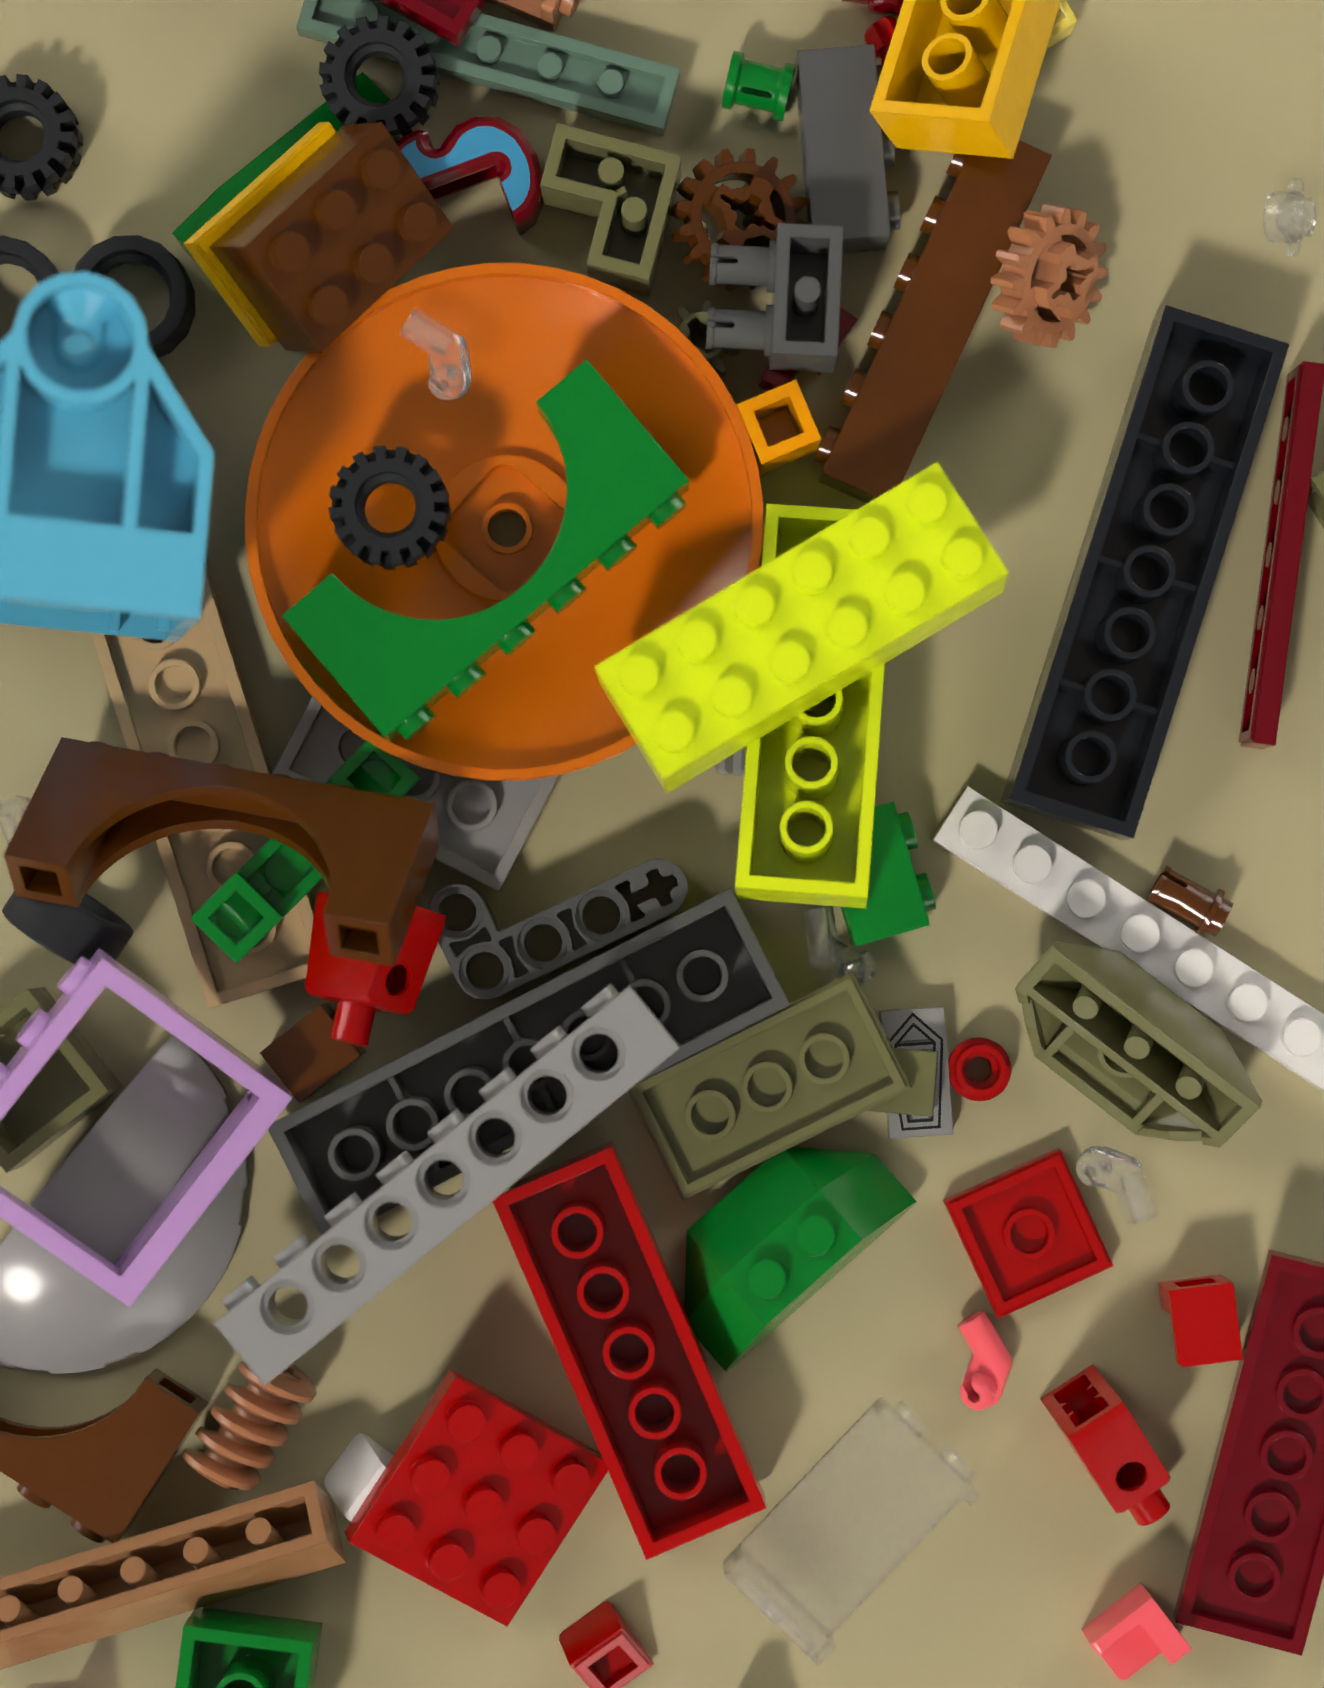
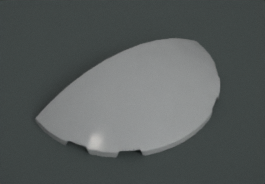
[0,1035,249,1374]

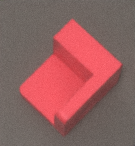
[1081,1583,1192,1681]

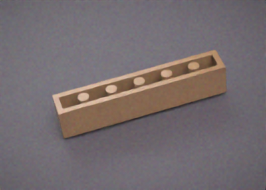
[0,1481,346,1670]

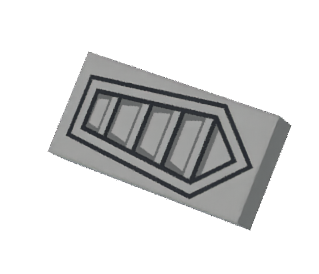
[879,1006,953,1139]

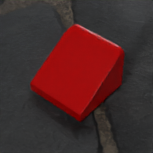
[559,1601,654,1688]

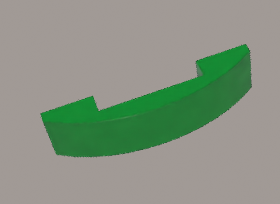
[190,741,420,964]

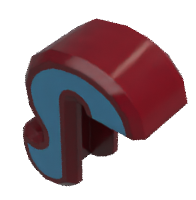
[396,117,544,236]

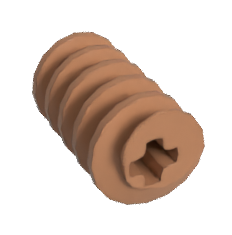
[181,1362,317,1490]

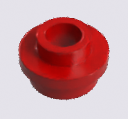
[948,1037,1011,1101]

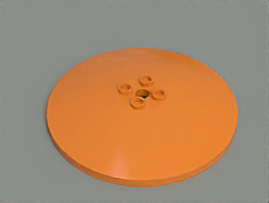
[245,263,763,781]

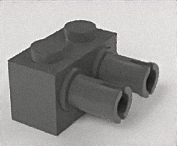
[706,223,844,373]

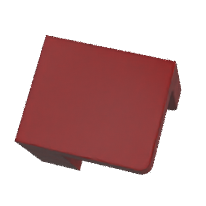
[1158,1274,1243,1367]

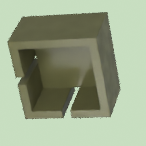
[0,987,123,1173]

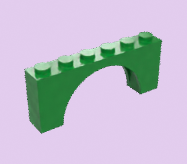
[282,359,689,741]

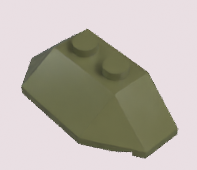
[1015,941,1262,1148]

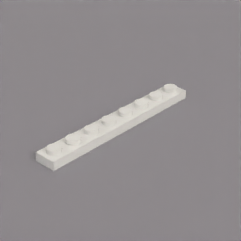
[931,786,1324,1092]

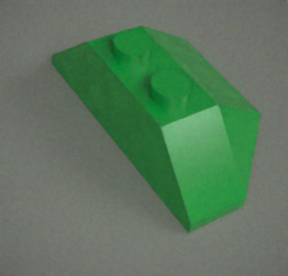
[684,1147,917,1372]

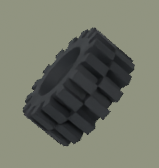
[319,15,440,138]
[0,74,83,201]
[328,445,451,570]

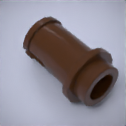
[1146,865,1234,937]

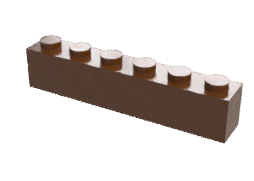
[814,140,1052,504]

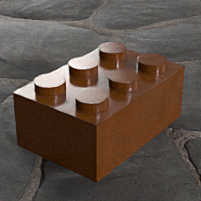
[210,122,454,353]

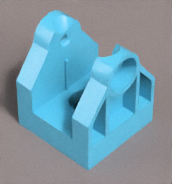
[0,271,214,642]

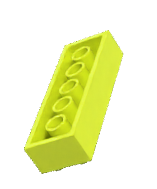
[594,462,1009,794]
[735,504,885,909]

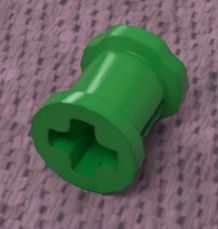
[721,50,796,122]

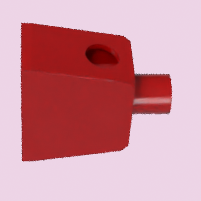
[305,892,446,1047]
[1040,1364,1171,1526]

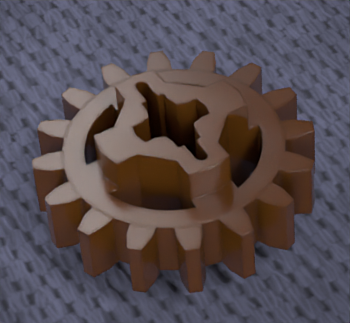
[669,148,810,291]

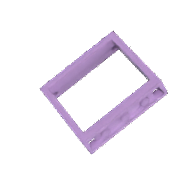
[0,948,293,1307]

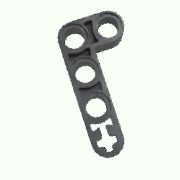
[428,859,688,1000]

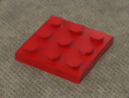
[344,1368,608,1627]

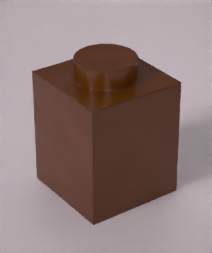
[260,1003,367,1103]

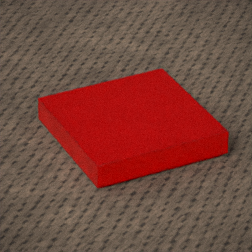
[943,1148,1114,1319]

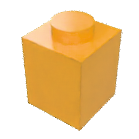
[736,380,821,475]

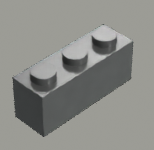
[795,44,900,253]

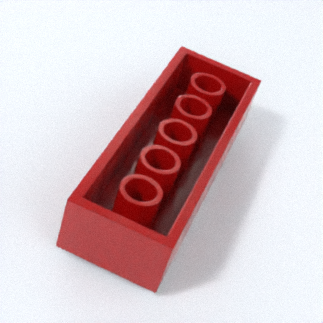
[493,1140,767,1560]

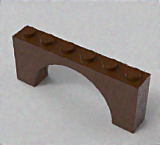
[3,737,440,967]
[0,1368,210,1543]

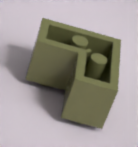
[540,123,682,297]

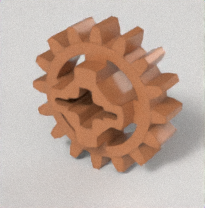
[990,203,1108,348]

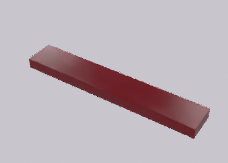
[1238,361,1324,749]

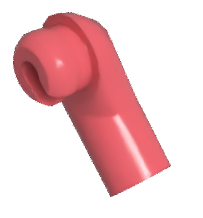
[957,1310,1012,1411]

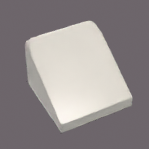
[324,1432,394,1521]

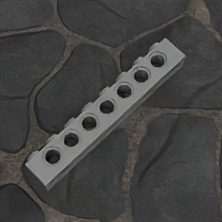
[214,983,680,1386]

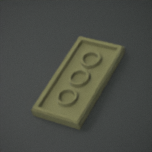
[628,971,912,1200]

